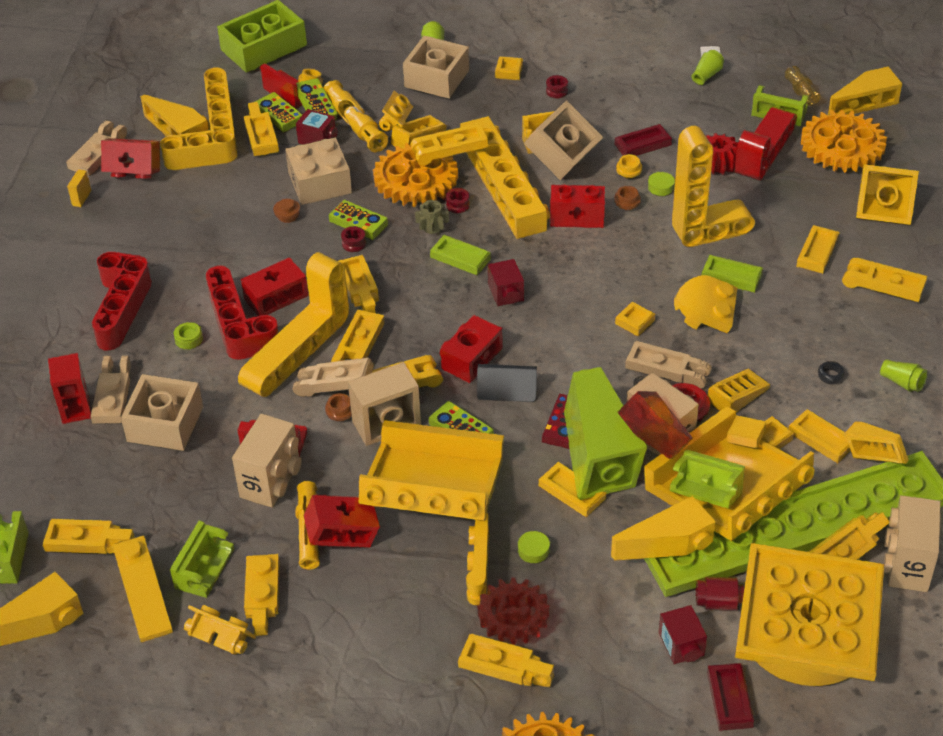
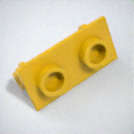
[379,90,413,131]
[184,605,256,655]

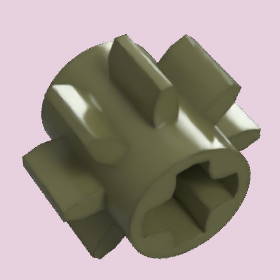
[415,200,449,234]

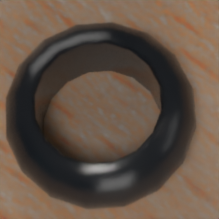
[818,361,845,384]

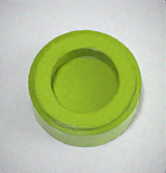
[648,172,675,196]
[173,322,203,350]
[518,531,550,563]

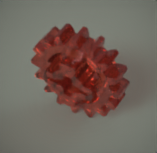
[477,577,549,645]

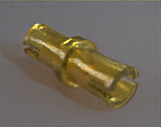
[785,66,821,106]

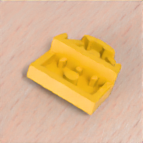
[674,275,738,333]

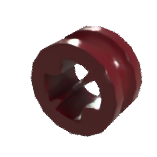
[546,75,568,99]
[446,188,470,214]
[341,226,366,252]

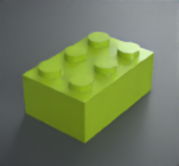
[217,0,307,73]

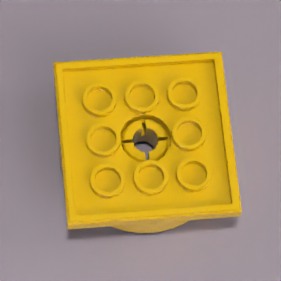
[735,543,884,686]

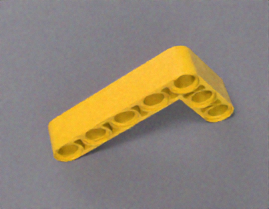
[160,67,238,170]
[672,126,755,247]
[238,252,349,397]

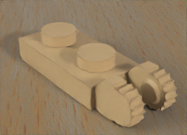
[66,120,127,176]
[625,341,712,389]
[91,356,131,424]
[292,358,374,397]

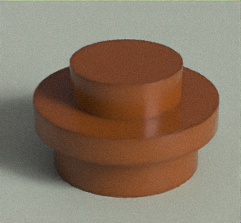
[614,186,641,210]
[273,198,300,223]
[325,393,352,421]

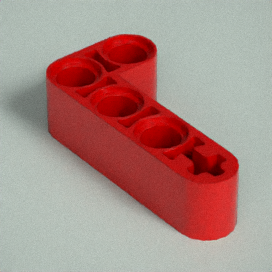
[735,107,797,181]
[92,252,152,351]
[206,265,279,360]

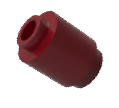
[696,577,744,611]

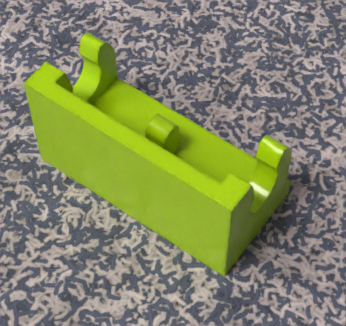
[751,85,809,126]
[670,449,745,509]
[0,511,29,584]
[170,521,234,598]

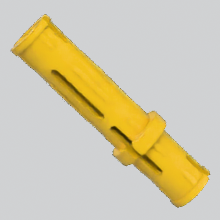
[295,481,320,570]

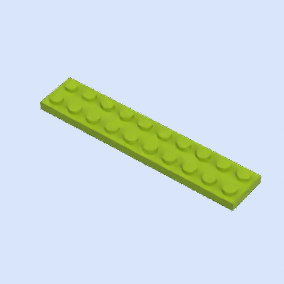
[644,451,943,597]

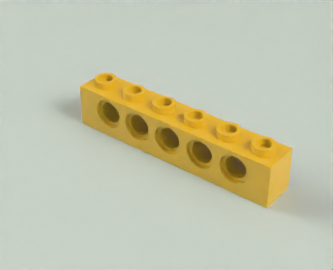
[460,116,550,239]

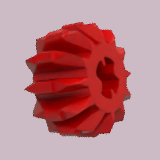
[705,133,738,175]

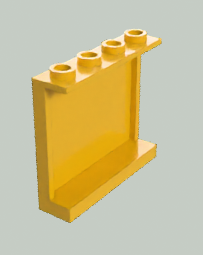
[644,406,815,541]
[359,420,504,521]

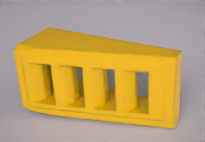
[391,115,447,149]
[708,369,770,412]
[845,421,909,464]

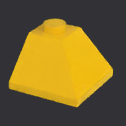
[856,164,919,225]

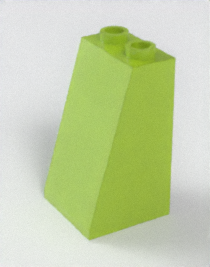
[564,367,647,500]

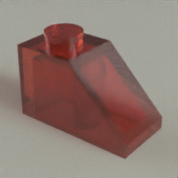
[617,391,693,459]

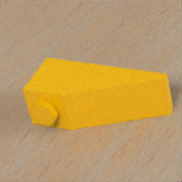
[828,66,902,115]
[140,95,210,136]
[611,496,715,561]
[112,536,173,643]
[0,572,84,646]

